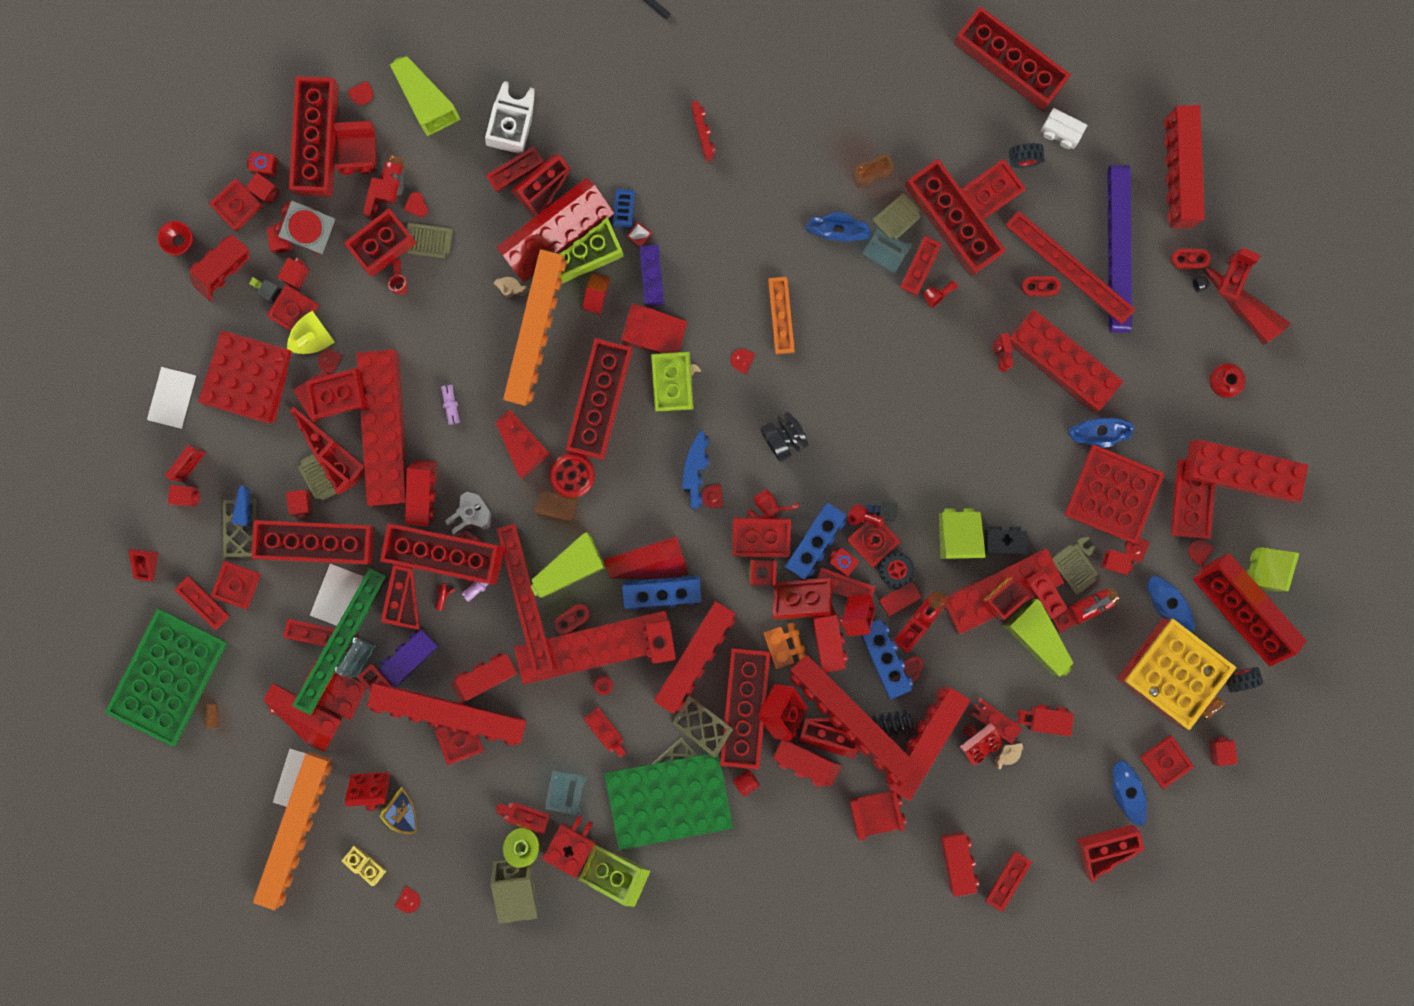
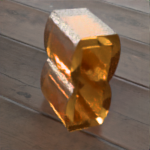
[852,154,894,188]

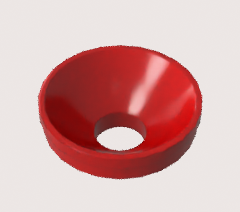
[157,221,194,256]
[1209,363,1246,398]

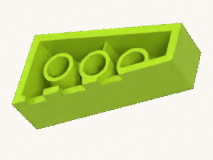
[560,217,624,284]

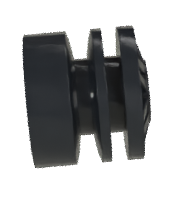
[760,412,809,463]

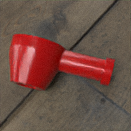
[388,260,408,295]
[923,280,958,308]
[847,504,884,527]

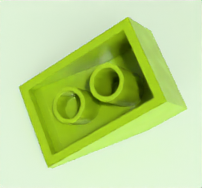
[1246,547,1299,591]
[578,844,651,907]

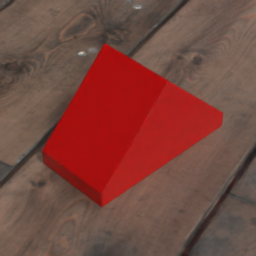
[582,273,611,315]
[128,549,159,582]

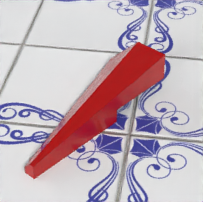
[1203,266,1291,345]
[290,406,365,495]

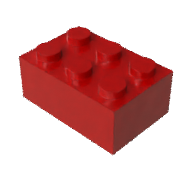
[344,208,417,277]

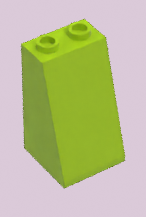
[390,56,461,136]
[531,532,606,598]
[1003,599,1073,677]

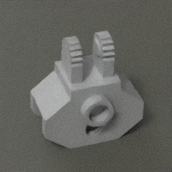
[445,492,492,535]

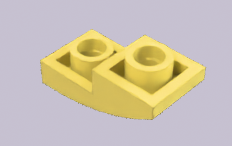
[342,846,387,886]

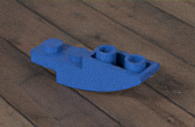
[683,431,709,509]

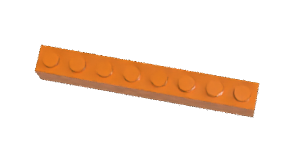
[503,249,567,406]
[253,752,333,911]

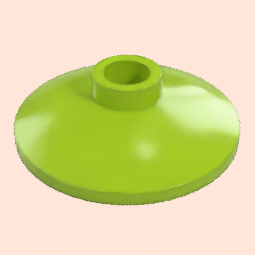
[503,828,539,868]

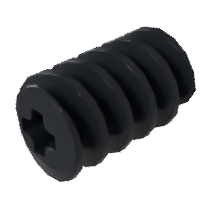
[872,710,914,737]

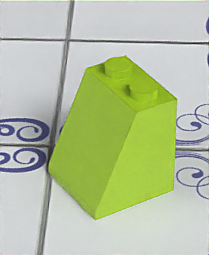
[939,508,985,559]

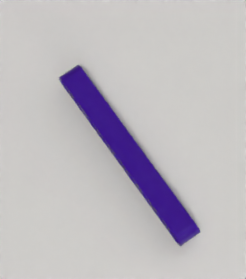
[1107,165,1132,333]

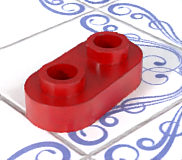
[1171,249,1211,269]
[1021,276,1061,297]
[554,604,590,634]

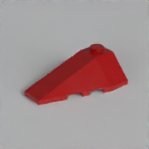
[604,536,688,579]
[263,683,343,752]

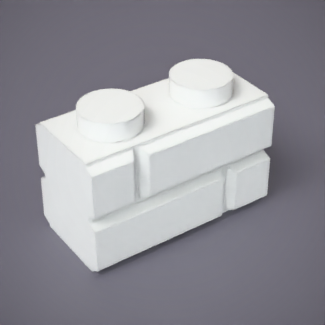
[1040,108,1087,149]

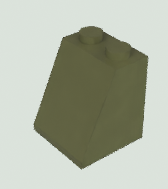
[490,860,538,923]

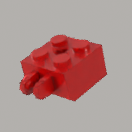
[758,684,808,741]
[542,815,596,878]

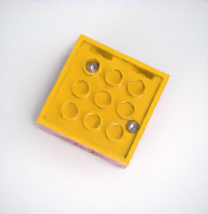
[1116,618,1237,730]

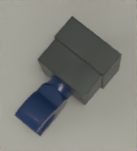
[866,502,898,522]

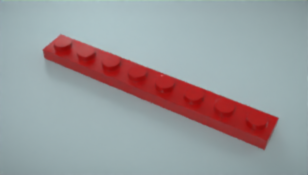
[1006,211,1136,325]
[497,524,555,676]

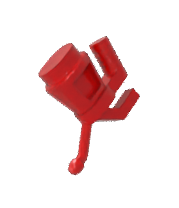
[746,489,799,518]

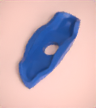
[806,212,871,242]
[1068,417,1134,448]
[1147,576,1195,631]
[1112,760,1147,826]

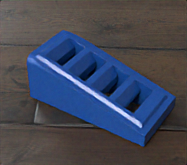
[613,189,635,228]
[231,485,251,527]

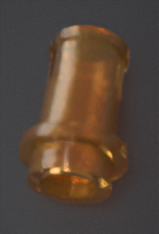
[1201,697,1225,720]
[203,704,219,728]

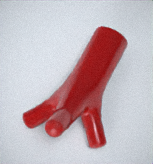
[435,582,455,611]

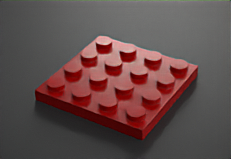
[198,330,292,424]
[1063,444,1165,544]

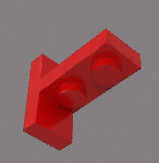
[1217,247,1261,302]

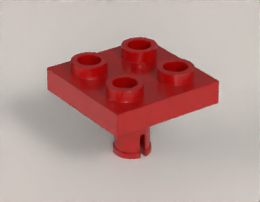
[846,513,901,568]
[960,723,1003,766]
[345,772,390,811]

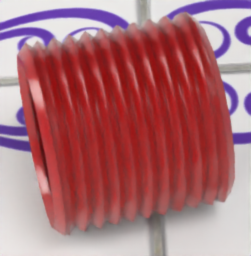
[733,769,760,797]

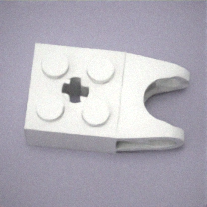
[485,81,535,154]

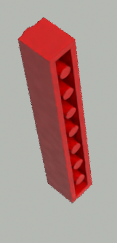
[789,655,919,788]
[367,682,527,746]

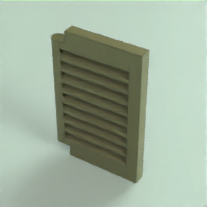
[872,193,921,240]
[407,223,453,259]
[297,454,336,501]
[1052,544,1098,595]

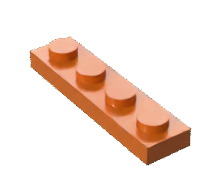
[768,277,795,355]

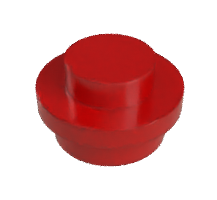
[594,676,613,695]

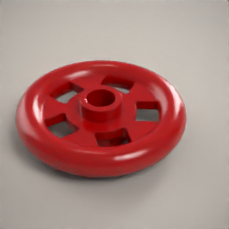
[549,453,595,498]

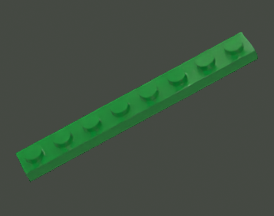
[292,568,387,715]

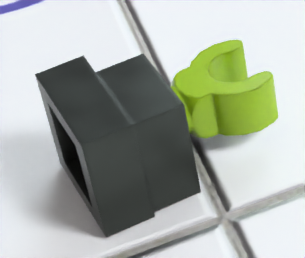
[249,277,282,304]

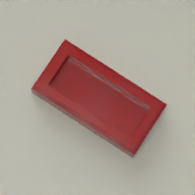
[879,581,922,617]

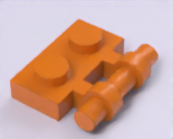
[763,622,806,669]

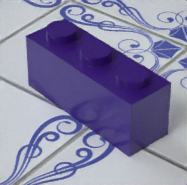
[640,245,664,307]
[379,629,440,687]

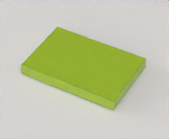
[651,352,694,412]

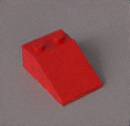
[621,303,687,354]

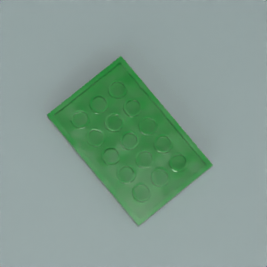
[105,608,228,747]
[605,753,733,850]

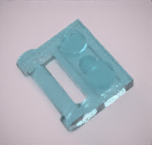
[862,228,912,274]
[334,637,376,679]
[545,770,587,815]

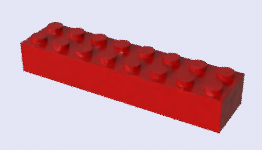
[356,349,408,507]
[514,610,675,685]

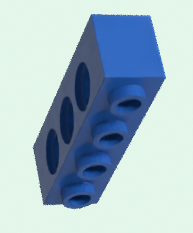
[785,502,847,580]
[622,575,702,611]
[861,619,913,700]

